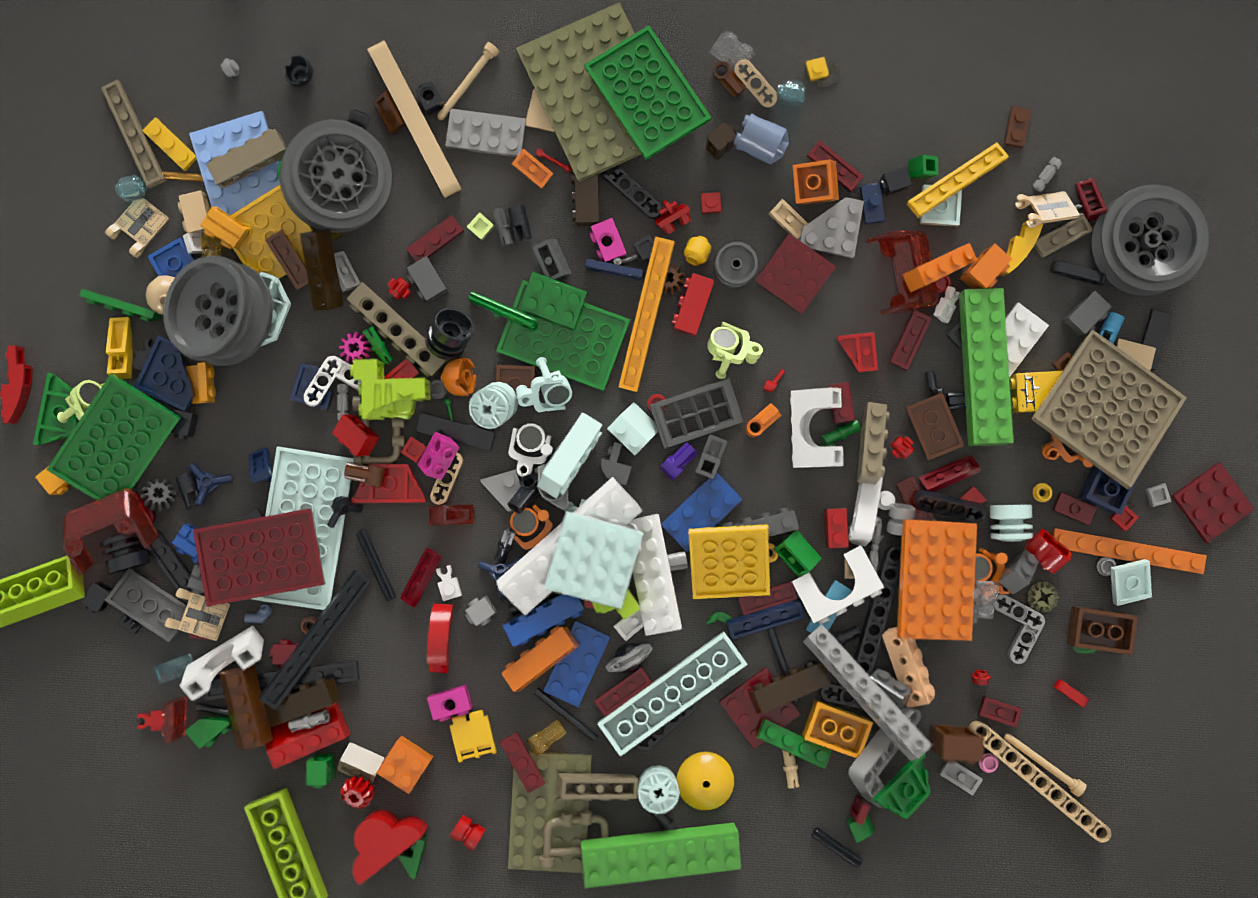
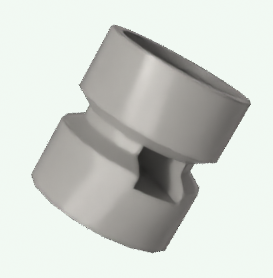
[887,503,915,536]

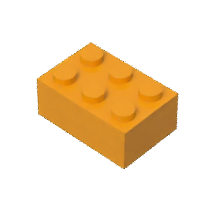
[802,699,873,758]

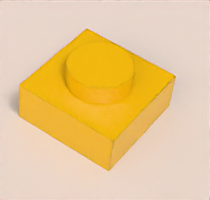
[805,57,829,82]

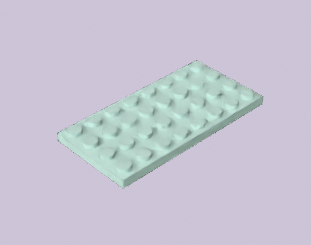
[251,446,353,610]

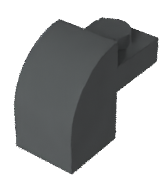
[695,434,728,479]
[601,442,631,485]

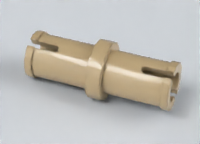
[782,750,800,788]

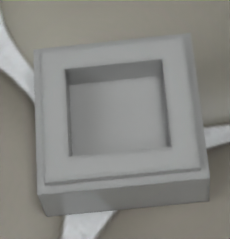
[1145,483,1172,507]

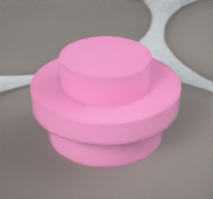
[978,753,999,773]

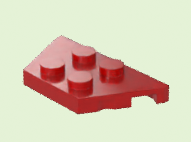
[351,464,427,503]

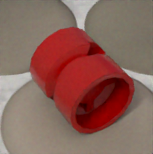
[449,814,486,851]

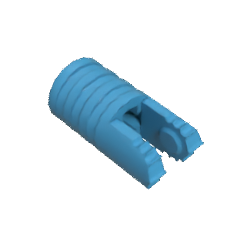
[1099,312,1125,344]

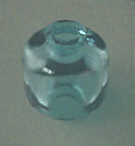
[777,79,807,107]
[115,175,147,202]

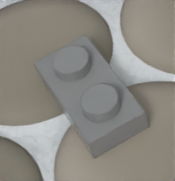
[334,251,361,292]
[939,762,983,796]

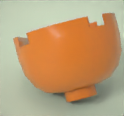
[441,358,476,396]

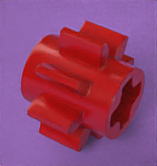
[387,276,412,300]
[890,436,914,459]

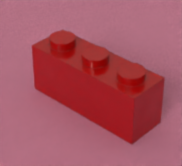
[672,273,714,337]

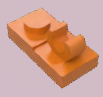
[511,149,553,189]

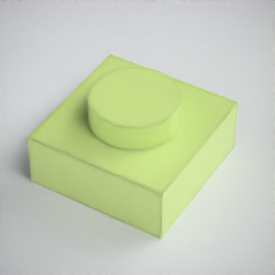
[467,213,494,240]

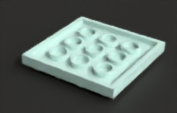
[545,512,643,609]

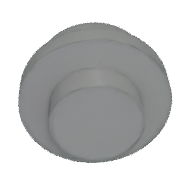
[221,58,239,77]
[1096,557,1116,576]

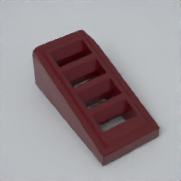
[1074,178,1108,222]

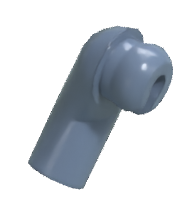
[244,604,272,623]

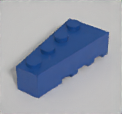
[503,593,585,647]

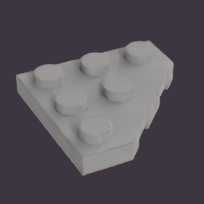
[799,197,864,258]

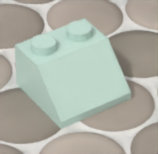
[607,402,658,456]

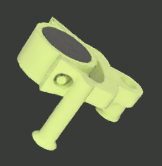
[707,322,763,379]
[57,380,104,423]

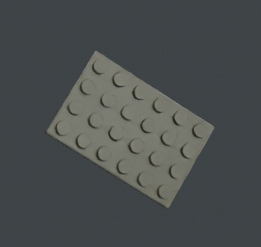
[508,751,592,873]

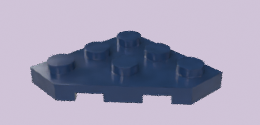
[134,335,196,412]

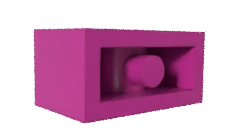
[589,218,627,263]
[427,684,473,722]

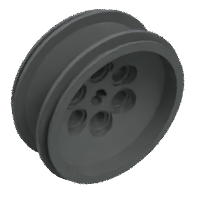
[163,256,273,366]

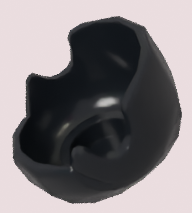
[285,55,313,87]

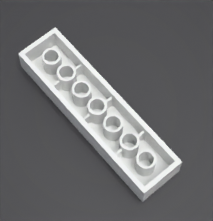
[497,477,642,615]

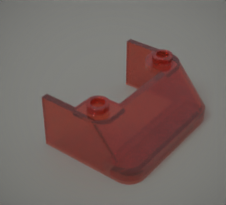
[866,231,939,315]
[63,489,159,575]

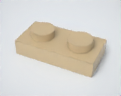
[768,199,808,239]

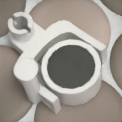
[508,424,553,477]

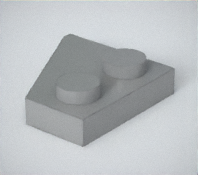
[481,469,521,511]

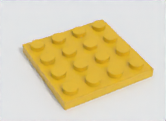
[230,185,313,279]
[689,525,770,599]

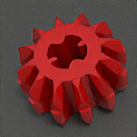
[340,775,375,810]

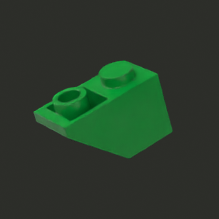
[185,716,232,749]

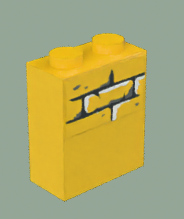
[1009,371,1062,413]

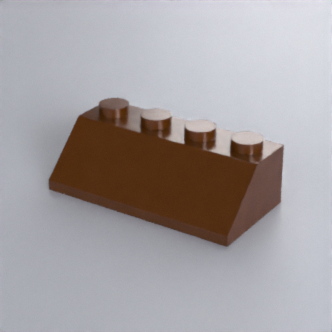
[219,664,273,750]

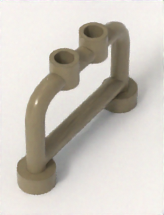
[352,396,405,465]
[539,810,609,868]

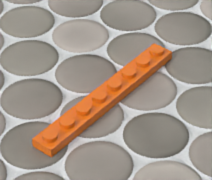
[1052,528,1207,574]

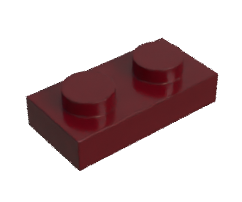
[978,696,1022,728]

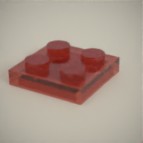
[161,697,187,743]

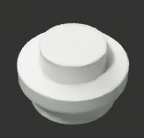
[878,491,895,510]

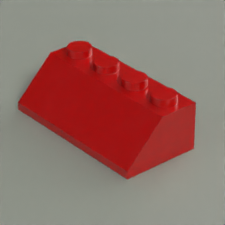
[266,702,351,769]

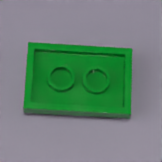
[520,272,587,329]

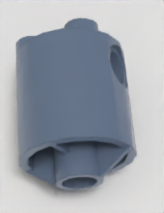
[734,113,789,165]

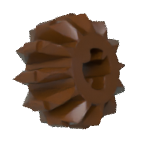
[663,263,685,295]

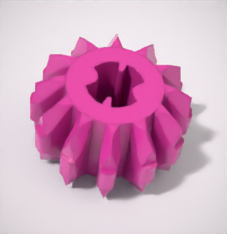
[339,332,372,363]

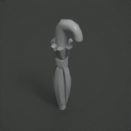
[868,516,884,572]

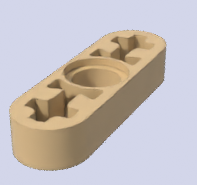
[735,59,777,107]
[430,453,464,505]

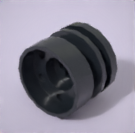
[425,308,474,360]
[99,531,150,574]

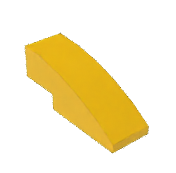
[1000,220,1043,277]
[106,317,133,379]

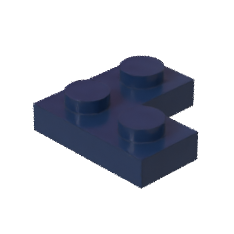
[290,363,334,410]

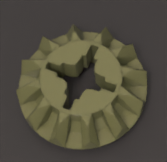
[1027,582,1059,613]

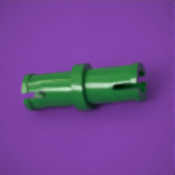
[362,326,393,365]
[821,420,861,446]

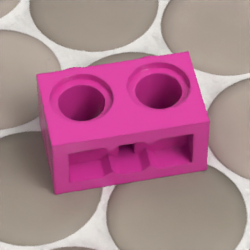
[417,432,460,480]

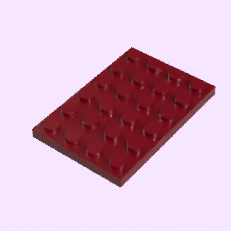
[193,508,326,607]

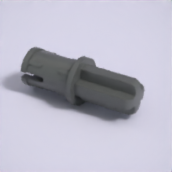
[493,208,514,247]

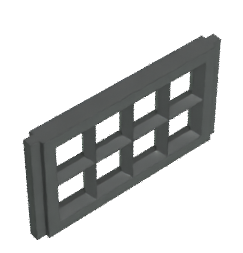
[650,378,743,448]

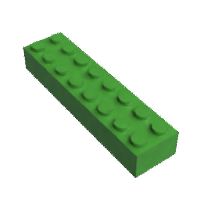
[959,288,1013,446]
[580,822,741,888]

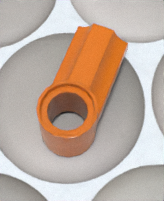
[745,403,782,438]

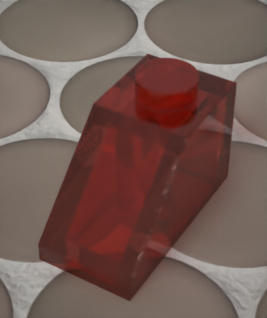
[429,505,474,525]

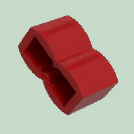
[1024,529,1072,574]

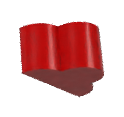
[353,809,428,885]

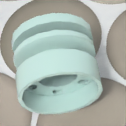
[469,382,518,429]
[990,505,1033,541]
[638,765,679,814]

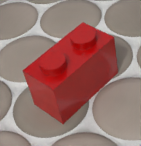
[332,414,380,457]
[824,508,849,548]

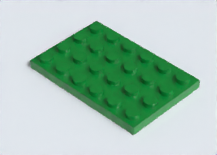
[584,25,711,160]
[496,280,630,391]
[46,374,181,512]

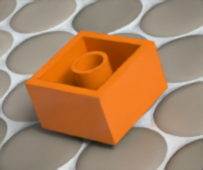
[793,159,839,205]
[959,244,1012,289]
[376,736,434,794]

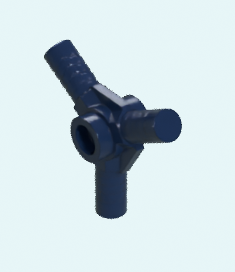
[188,463,233,506]
[478,557,521,595]

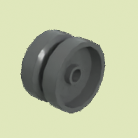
[714,242,758,288]

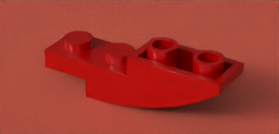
[0,345,33,424]

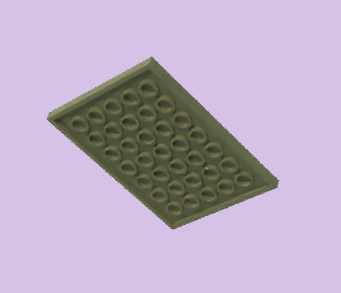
[516,2,641,183]

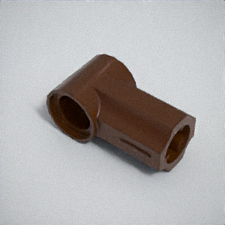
[713,61,747,99]
[344,462,385,487]

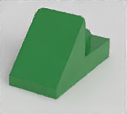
[398,835,427,879]

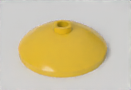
[677,751,734,810]

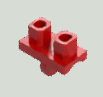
[654,200,691,235]

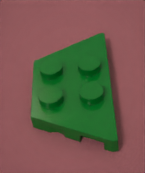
[33,372,79,446]
[872,753,931,819]

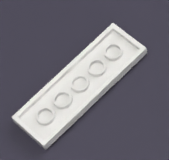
[625,514,682,636]

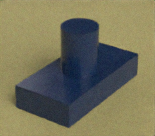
[860,183,885,224]
[249,447,272,483]

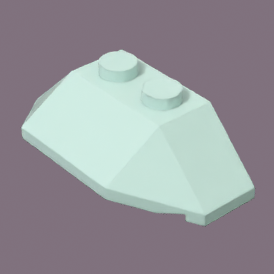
[260,271,291,346]

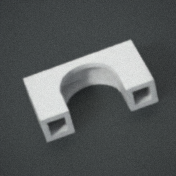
[790,387,843,468]
[792,546,884,625]
[180,625,264,701]

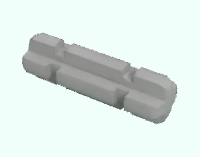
[1033,157,1062,192]
[337,384,349,421]

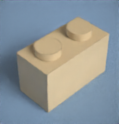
[178,190,210,234]

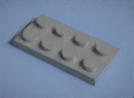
[445,109,526,157]

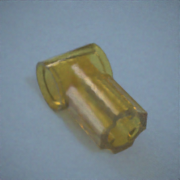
[200,232,224,258]
[526,720,567,756]

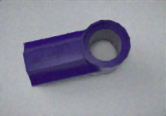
[659,442,698,481]

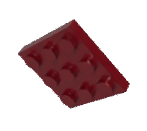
[756,233,836,314]
[1172,463,1255,543]
[719,667,800,749]

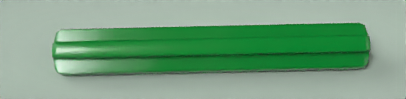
[468,292,537,328]

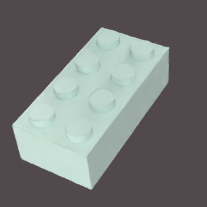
[537,412,602,499]

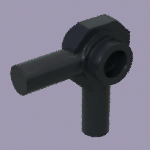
[327,496,363,528]

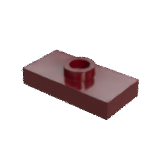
[1052,493,1097,525]
[849,795,870,825]

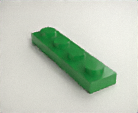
[79,289,161,322]
[756,719,832,769]

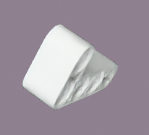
[848,478,883,547]

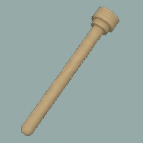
[437,42,500,120]
[1004,733,1087,797]

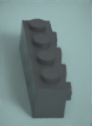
[721,507,799,537]

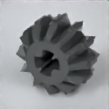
[141,479,176,512]

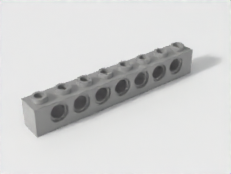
[803,625,932,761]

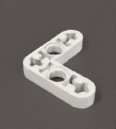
[304,356,362,407]

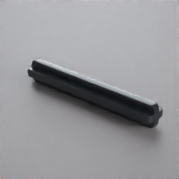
[356,529,396,601]

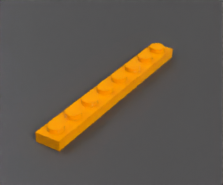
[619,237,675,392]

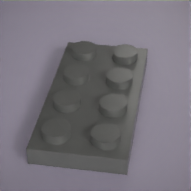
[105,568,187,643]

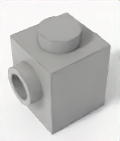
[465,595,497,626]

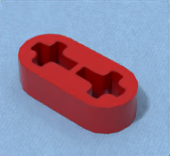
[1053,679,1090,708]

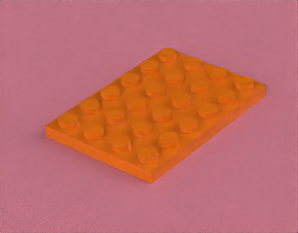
[897,519,977,641]

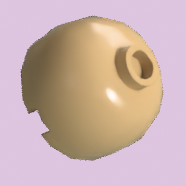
[146,275,175,315]

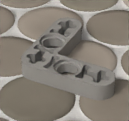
[991,594,1045,664]

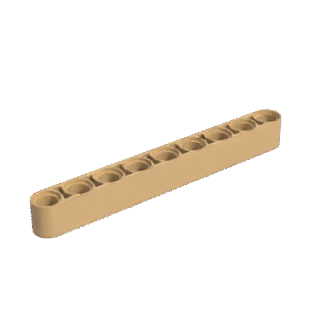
[368,41,462,198]
[969,721,1111,843]

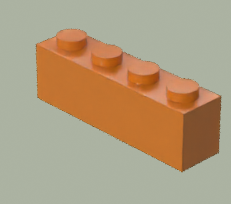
[903,243,977,292]
[501,626,580,692]

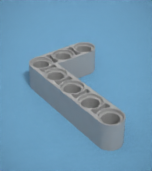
[849,705,921,808]

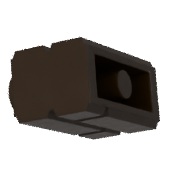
[705,123,736,160]

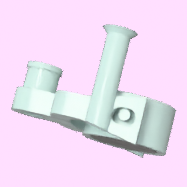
[516,357,572,412]

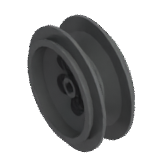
[280,120,392,233]
[1091,185,1209,296]

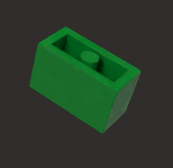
[774,530,822,577]
[306,753,335,788]

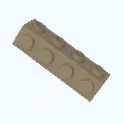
[206,129,287,189]
[857,402,889,484]
[556,774,638,801]

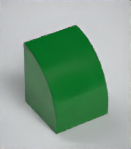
[908,155,938,179]
[846,814,875,842]

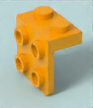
[186,362,216,404]

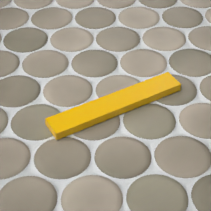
[907,143,1009,219]

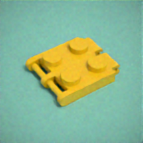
[450,710,497,763]

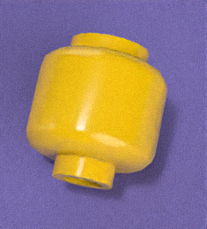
[684,236,711,266]

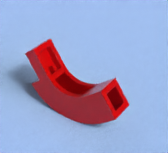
[427,603,453,673]

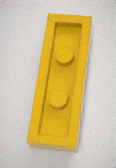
[142,117,197,171]

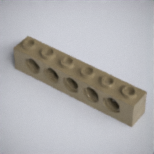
[347,282,450,378]

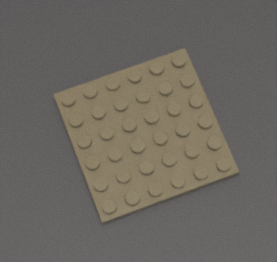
[1031,329,1187,489]

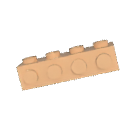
[882,627,935,708]

